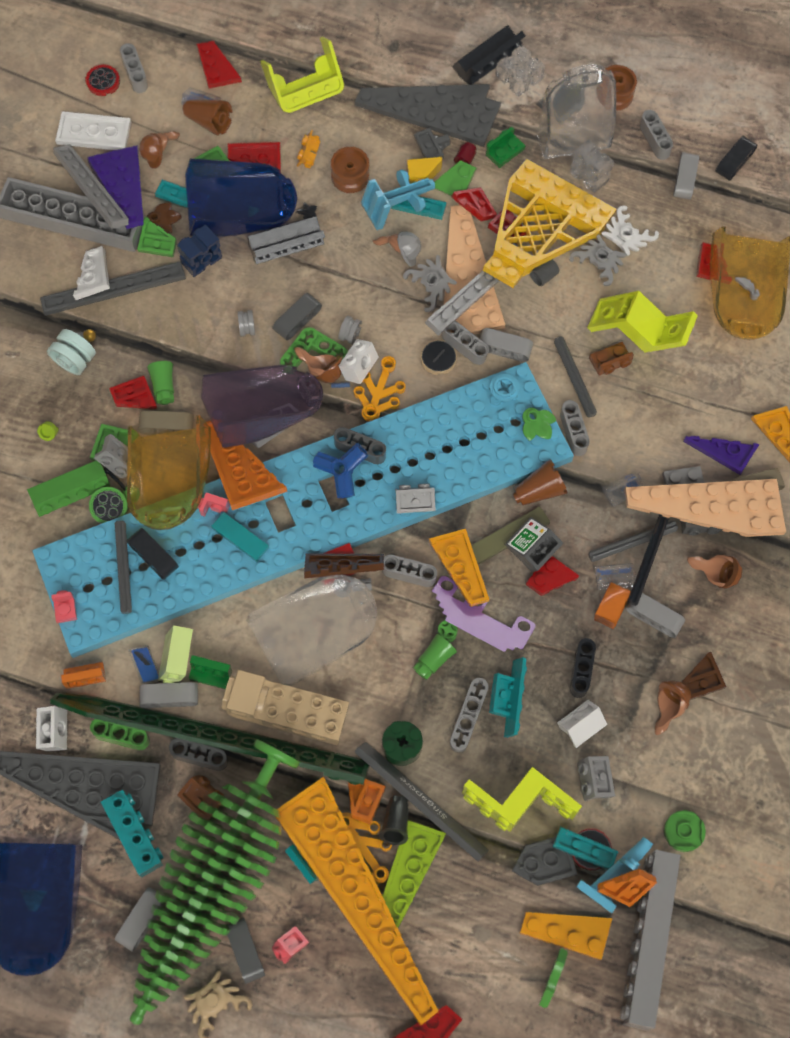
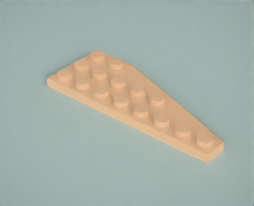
[443,205,506,335]
[624,479,786,537]

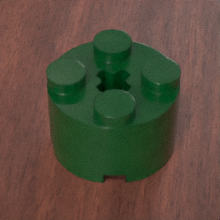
[382,721,423,766]

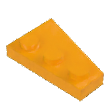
[751,406,790,463]

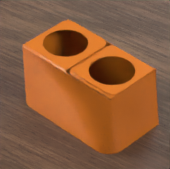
[594,582,631,629]

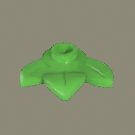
[522,408,556,441]

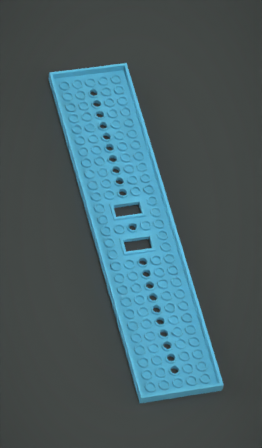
[32,362,574,658]

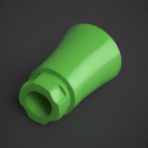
[147,361,174,405]
[413,634,457,680]

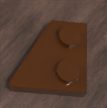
[681,652,726,700]

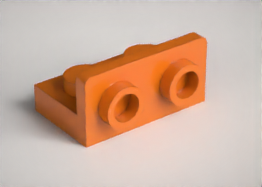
[61,662,106,689]

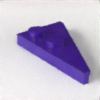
[683,436,759,475]

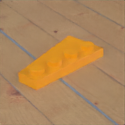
[520,912,613,960]

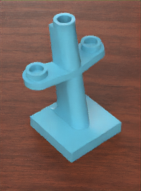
[361,170,435,230]
[576,837,653,913]

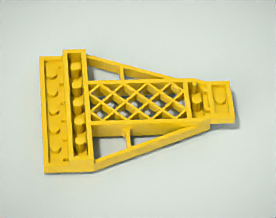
[482,159,617,288]

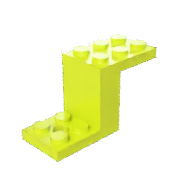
[587,291,698,353]
[462,767,582,832]

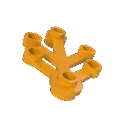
[354,356,406,422]
[342,812,392,884]

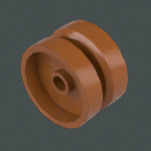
[596,65,637,111]
[331,147,369,193]

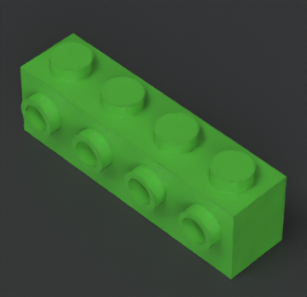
[27,460,111,517]

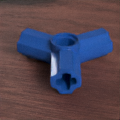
[313,443,368,499]

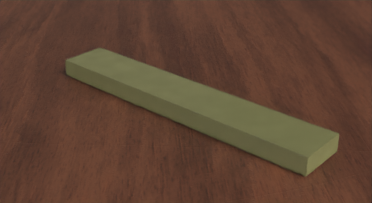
[444,506,550,567]

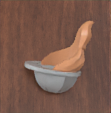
[373,231,421,267]

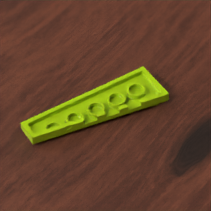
[382,820,446,928]

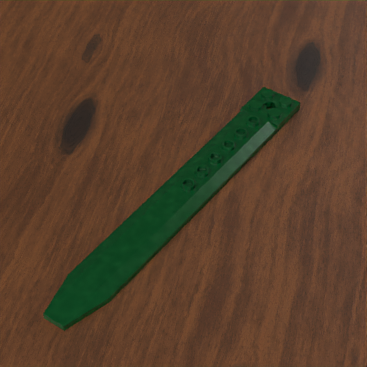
[50,692,370,785]

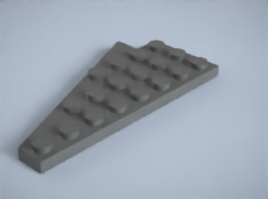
[355,84,501,147]
[0,751,161,840]

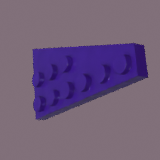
[88,145,144,229]

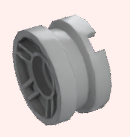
[238,310,255,337]
[338,316,362,345]

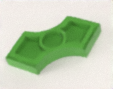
[539,948,568,1008]

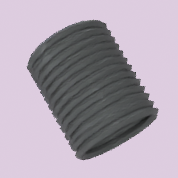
[530,259,559,286]

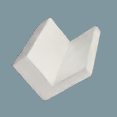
[557,700,607,748]

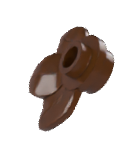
[146,202,182,234]

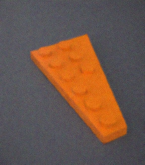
[200,418,287,510]

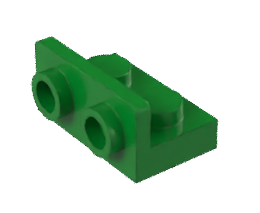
[486,127,526,169]
[189,655,232,689]

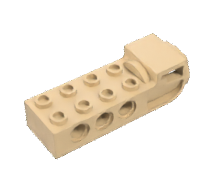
[222,670,349,746]

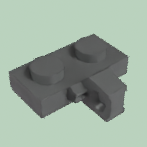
[414,128,450,159]

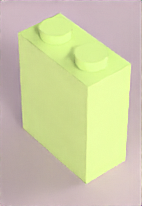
[158,625,193,683]

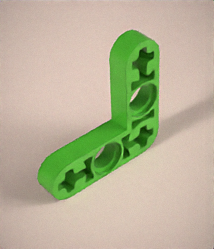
[280,327,348,373]

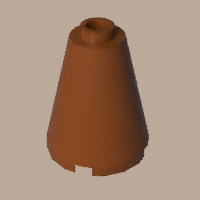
[183,99,232,136]
[513,459,568,505]

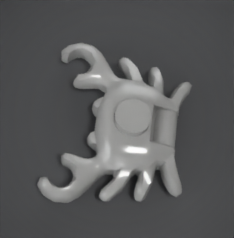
[569,235,627,286]
[403,255,457,312]

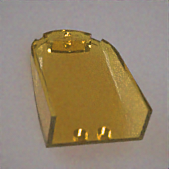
[710,226,790,340]
[127,415,211,530]

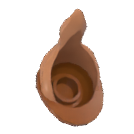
[139,131,180,169]
[294,347,343,383]
[687,555,743,589]
[655,680,691,735]

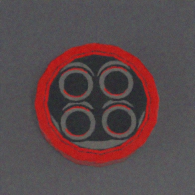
[85,64,120,96]

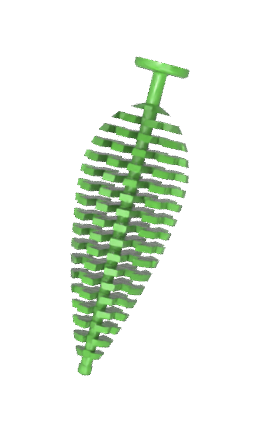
[129,739,300,1025]

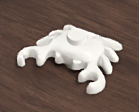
[602,206,659,256]

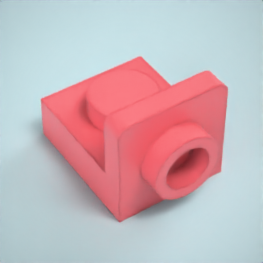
[198,492,230,517]
[51,590,77,623]
[272,926,309,964]

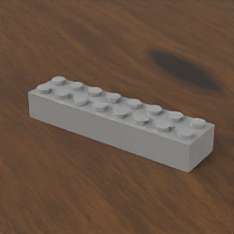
[0,177,145,252]
[620,850,681,1031]

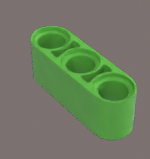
[90,719,150,750]

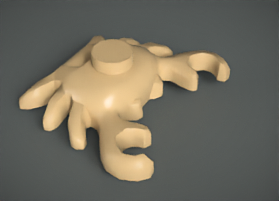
[184,970,252,1038]

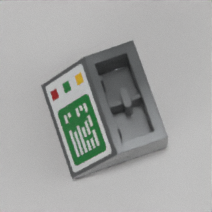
[504,517,563,572]

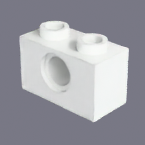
[339,339,379,384]
[36,706,67,752]

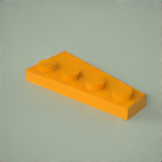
[429,528,489,607]

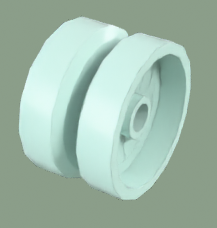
[47,329,96,375]

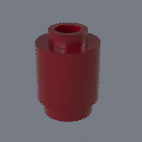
[454,142,477,165]

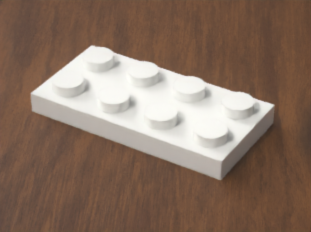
[55,111,131,150]

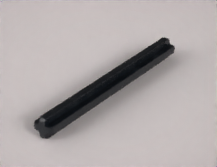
[628,514,669,606]

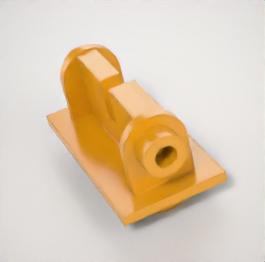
[296,130,320,168]

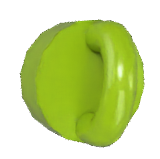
[37,421,59,441]

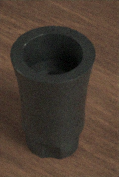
[379,796,409,845]

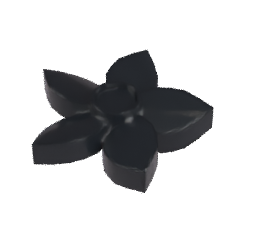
[297,202,317,219]

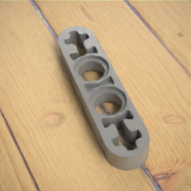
[450,678,488,753]

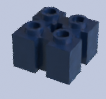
[177,225,222,277]

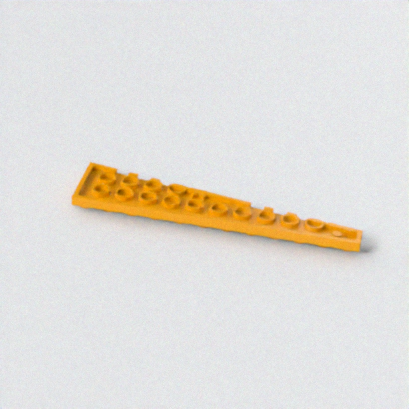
[274,777,439,1025]

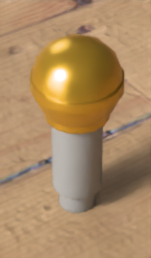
[75,329,96,342]

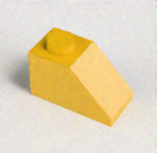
[407,157,442,184]

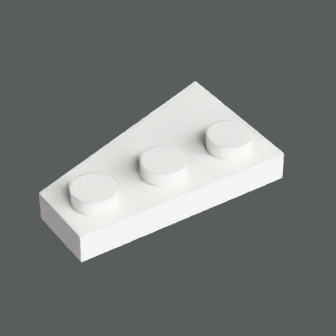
[73,246,110,300]

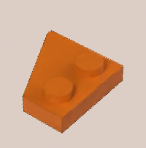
[597,869,657,907]

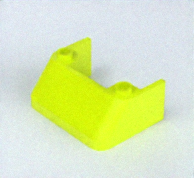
[260,36,344,113]

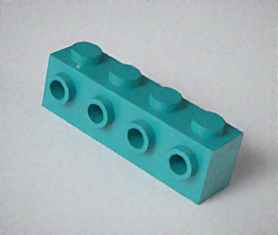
[101,789,164,878]

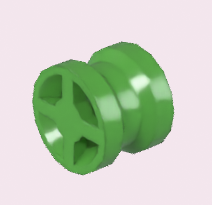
[437,620,458,643]

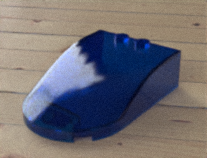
[185,158,297,237]
[0,842,82,976]

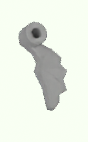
[735,277,760,300]

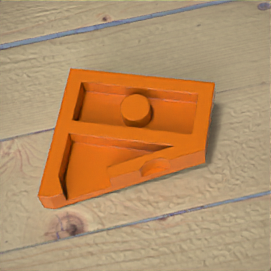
[348,779,385,825]

